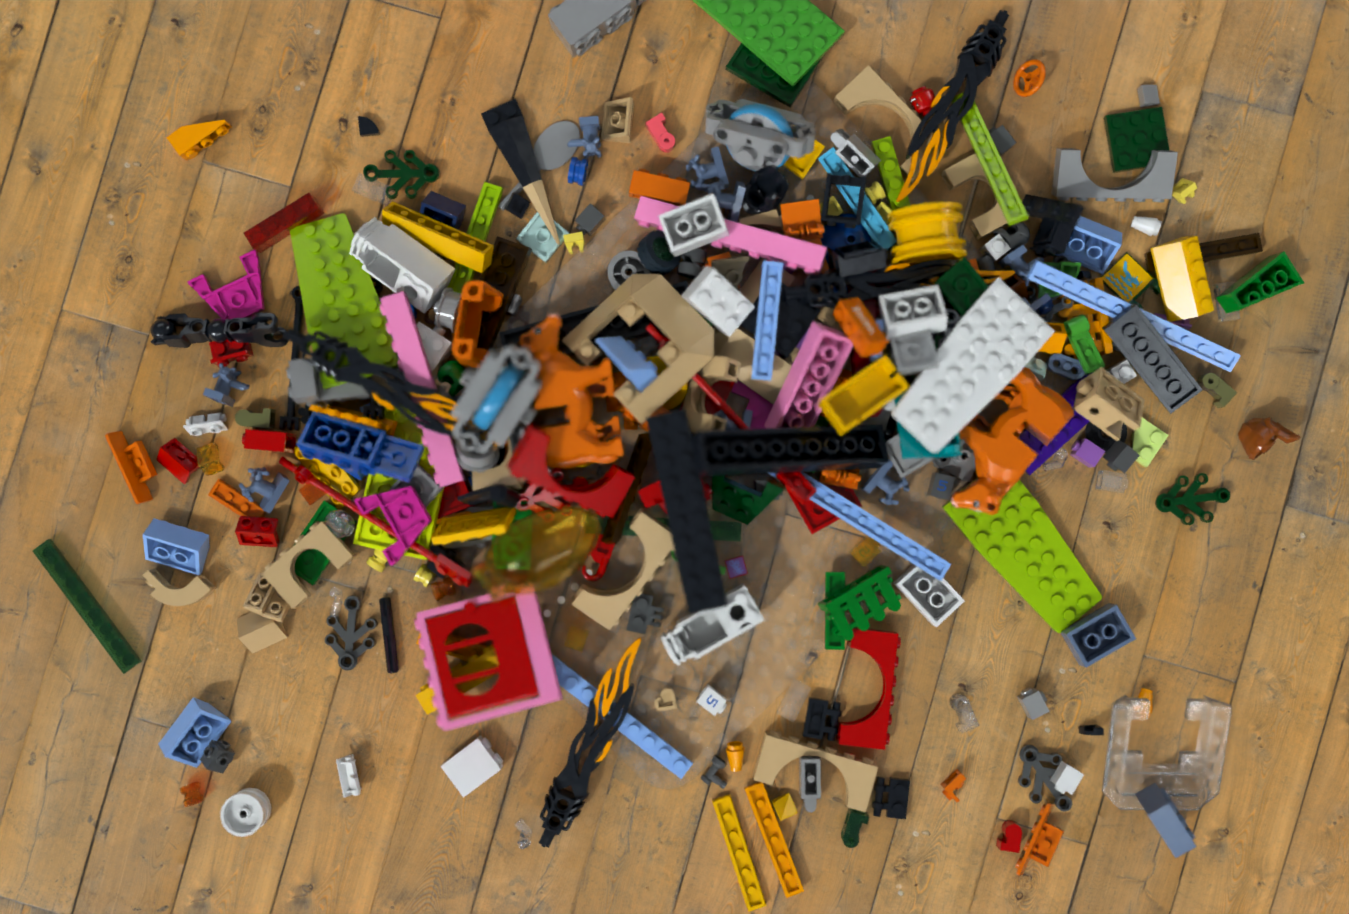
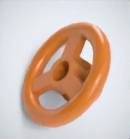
[1013,59,1046,97]

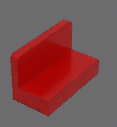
[156,437,203,484]

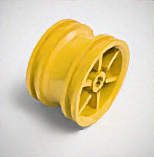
[887,202,967,267]

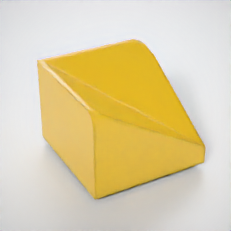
[772,792,798,821]

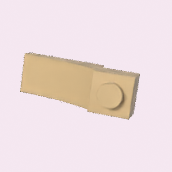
[739,209,784,235]

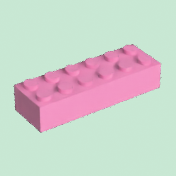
[764,321,853,428]

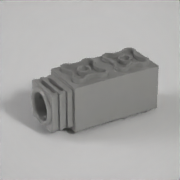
[548,0,646,58]

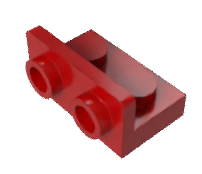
[209,339,254,367]
[235,516,280,548]

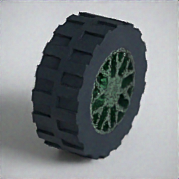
[637,230,681,275]

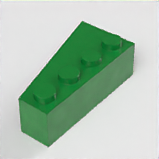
[1216,251,1304,314]

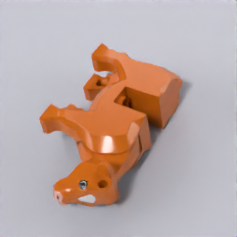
[519,313,624,469]
[950,367,1074,515]

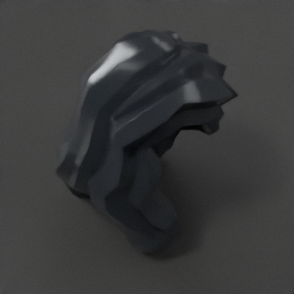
[742,166,789,214]

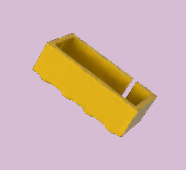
[818,355,909,436]

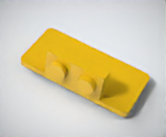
[294,445,361,509]

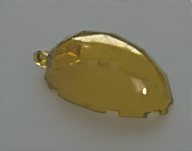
[472,507,601,601]

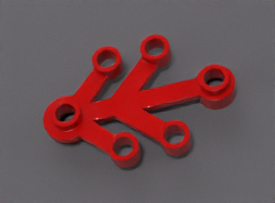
[515,468,588,521]

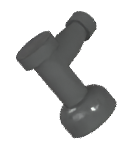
[700,755,727,789]

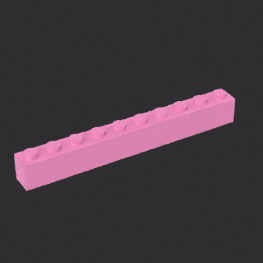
[634,196,827,275]
[379,291,466,487]

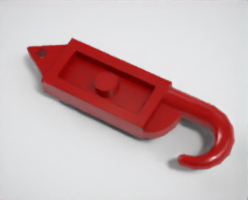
[582,516,615,582]

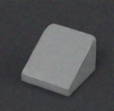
[1137,85,1160,107]
[507,294,523,316]

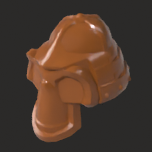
[1238,417,1301,460]

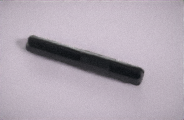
[379,597,399,674]

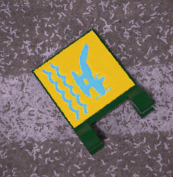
[1101,252,1160,309]

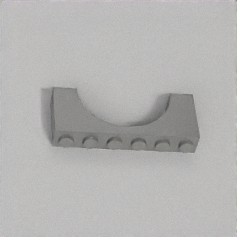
[1052,148,1178,202]

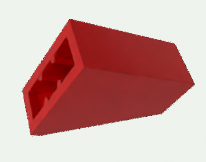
[242,429,297,453]

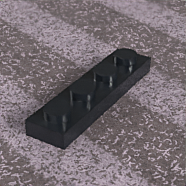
[1022,194,1084,226]

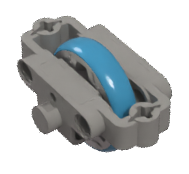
[705,99,816,171]
[450,344,543,453]

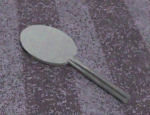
[498,121,580,211]

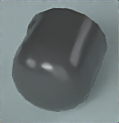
[993,221,1030,254]

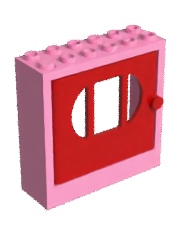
[414,583,563,731]

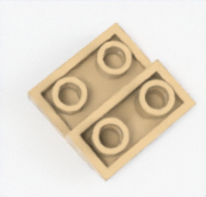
[243,573,290,623]

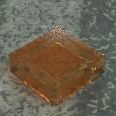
[299,483,326,505]

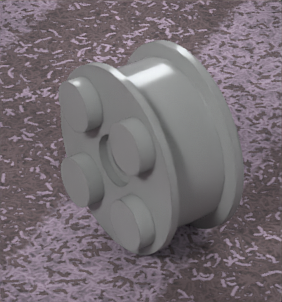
[608,251,650,290]
[434,287,462,333]
[455,427,500,473]

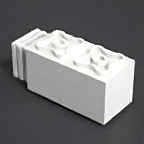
[349,217,455,313]
[661,583,764,666]

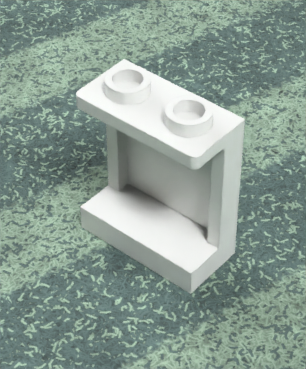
[441,735,503,798]

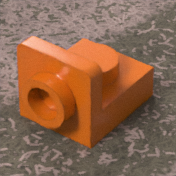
[940,769,966,802]

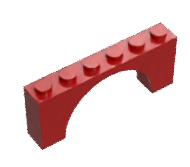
[506,424,635,518]
[837,627,901,750]

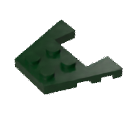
[712,475,785,525]

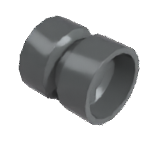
[677,248,707,279]

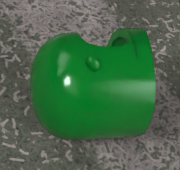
[437,360,466,397]

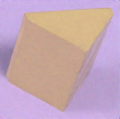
[601,97,634,143]
[237,612,288,654]

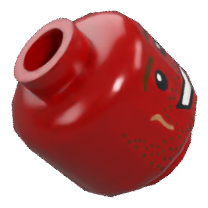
[909,86,935,117]

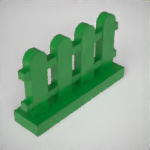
[818,565,902,641]

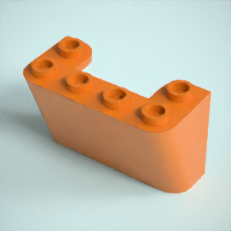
[452,281,504,368]

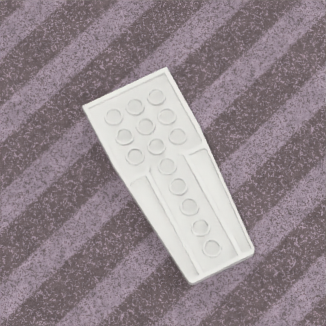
[892,277,1055,453]

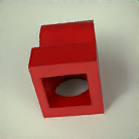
[996,820,1022,853]

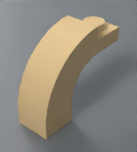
[142,569,217,606]

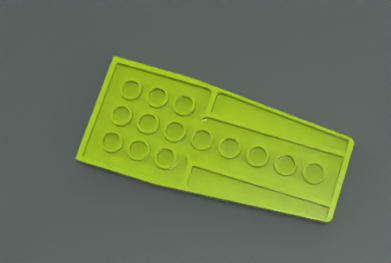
[290,213,399,390]
[942,477,1102,633]

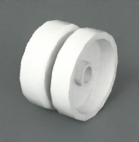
[220,788,271,837]

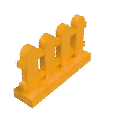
[1057,277,1113,359]
[309,404,398,437]

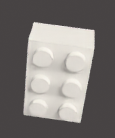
[658,194,729,257]
[681,266,755,337]
[879,285,947,341]
[893,564,964,627]

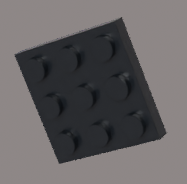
[740,282,820,358]

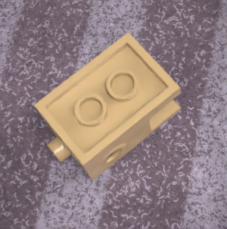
[1073,367,1145,441]

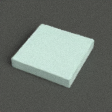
[516,212,570,263]

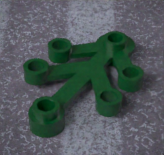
[363,150,439,199]
[1155,473,1230,525]

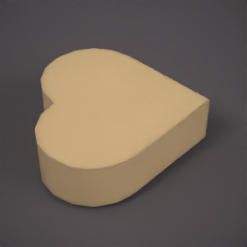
[654,687,677,711]

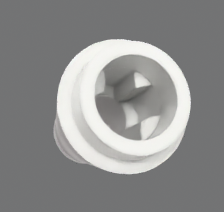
[1130,216,1162,236]

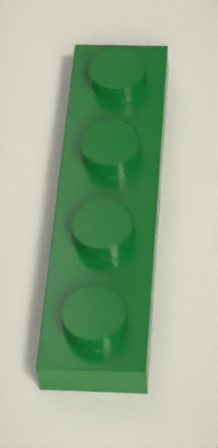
[825,572,845,650]

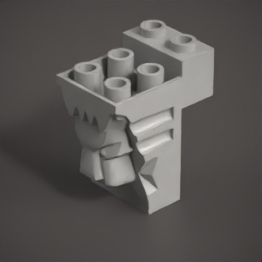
[286,357,371,408]

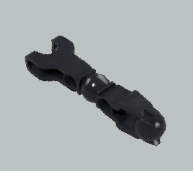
[151,313,289,348]

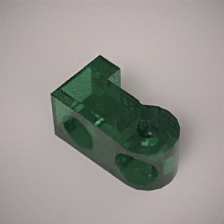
[841,808,869,848]

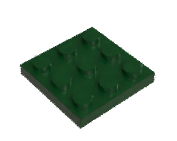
[1104,107,1169,173]

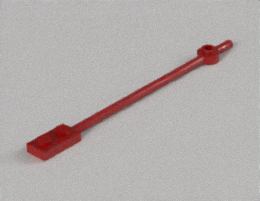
[646,324,817,505]
[279,457,472,588]

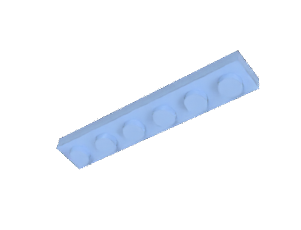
[751,261,783,381]

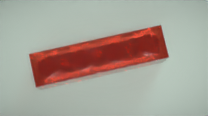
[244,193,325,253]

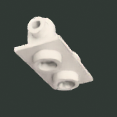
[183,412,228,436]
[336,754,362,798]

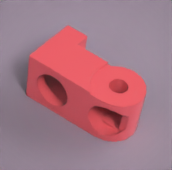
[646,112,675,153]

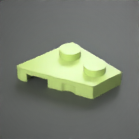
[1131,418,1169,467]

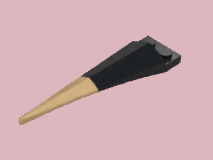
[481,98,560,245]

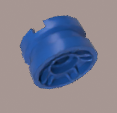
[568,156,588,186]

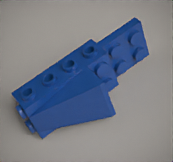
[297,411,425,483]

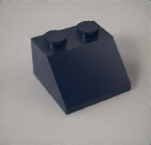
[420,191,466,230]

